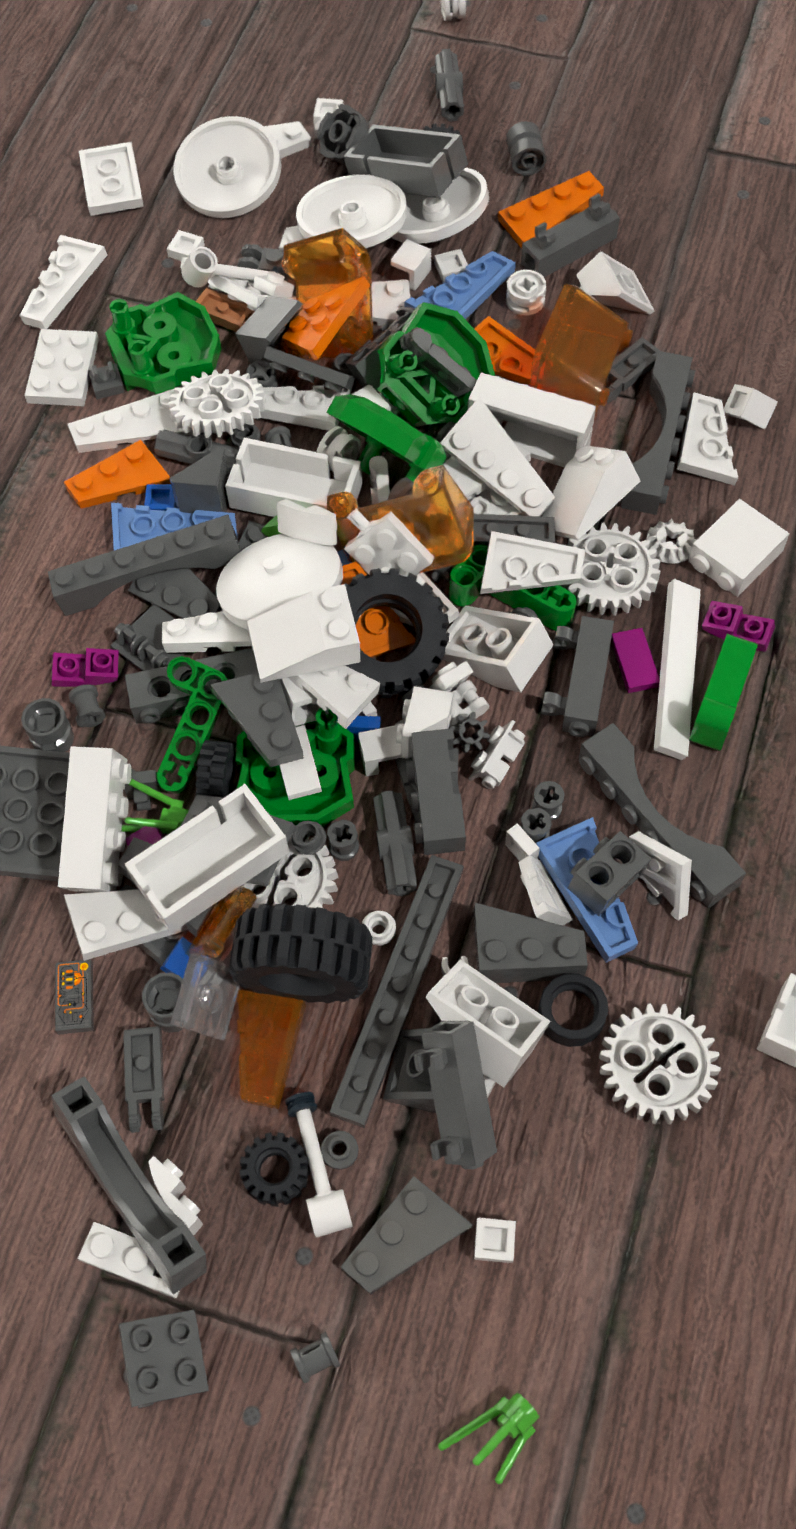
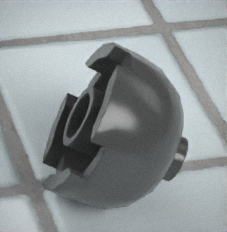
[317,104,369,164]

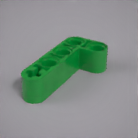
[448,545,577,631]
[689,634,758,751]
[157,656,227,794]

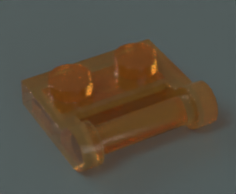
[185,887,257,962]

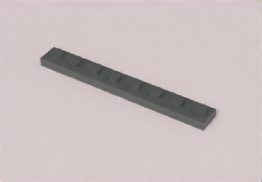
[330,855,464,1128]

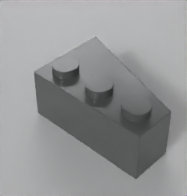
[346,306,415,393]
[406,728,466,855]
[474,903,588,983]

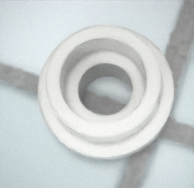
[362,911,396,945]

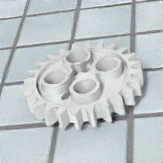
[168,369,266,438]
[561,523,660,616]
[228,833,339,918]
[599,1003,721,1124]

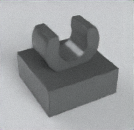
[88,361,125,400]
[124,770,161,811]

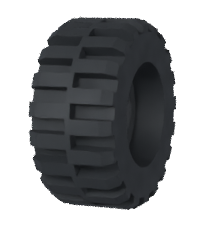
[345,568,450,698]
[229,904,373,1003]

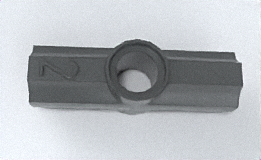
[435,49,464,121]
[154,429,240,474]
[373,791,417,896]

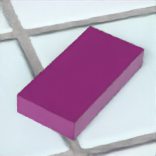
[611,628,660,693]

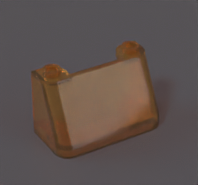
[282,228,373,359]
[530,284,633,417]
[327,465,474,575]

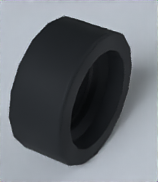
[538,974,608,1047]

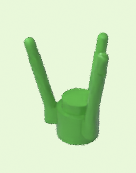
[121,779,189,834]
[438,1393,539,1484]

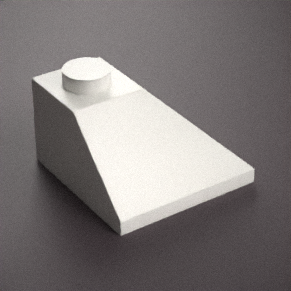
[576,251,654,315]

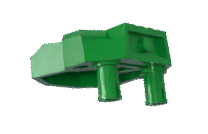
[105,292,221,394]
[377,302,495,427]
[326,394,447,490]
[236,708,355,827]

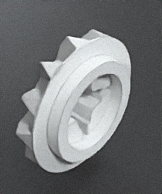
[646,519,696,564]

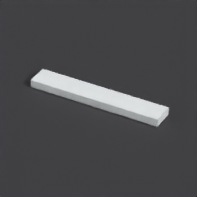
[654,579,701,760]

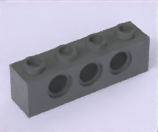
[125,648,258,724]

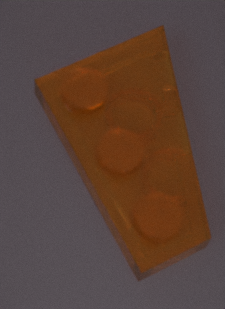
[236,989,306,1109]

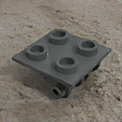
[110,604,187,671]
[119,1309,209,1408]

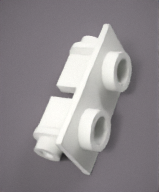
[469,720,525,789]

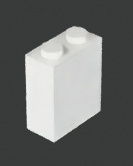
[688,499,790,597]

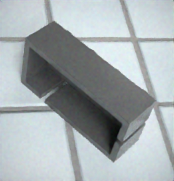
[343,124,468,197]

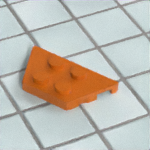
[282,277,370,360]

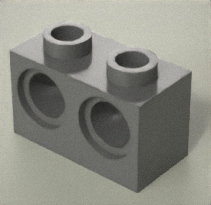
[568,831,652,916]

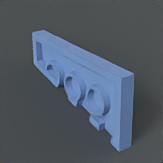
[404,251,516,319]
[111,503,238,550]
[536,817,638,963]

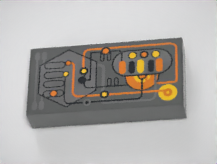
[55,959,94,1035]

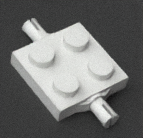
[344,508,434,586]

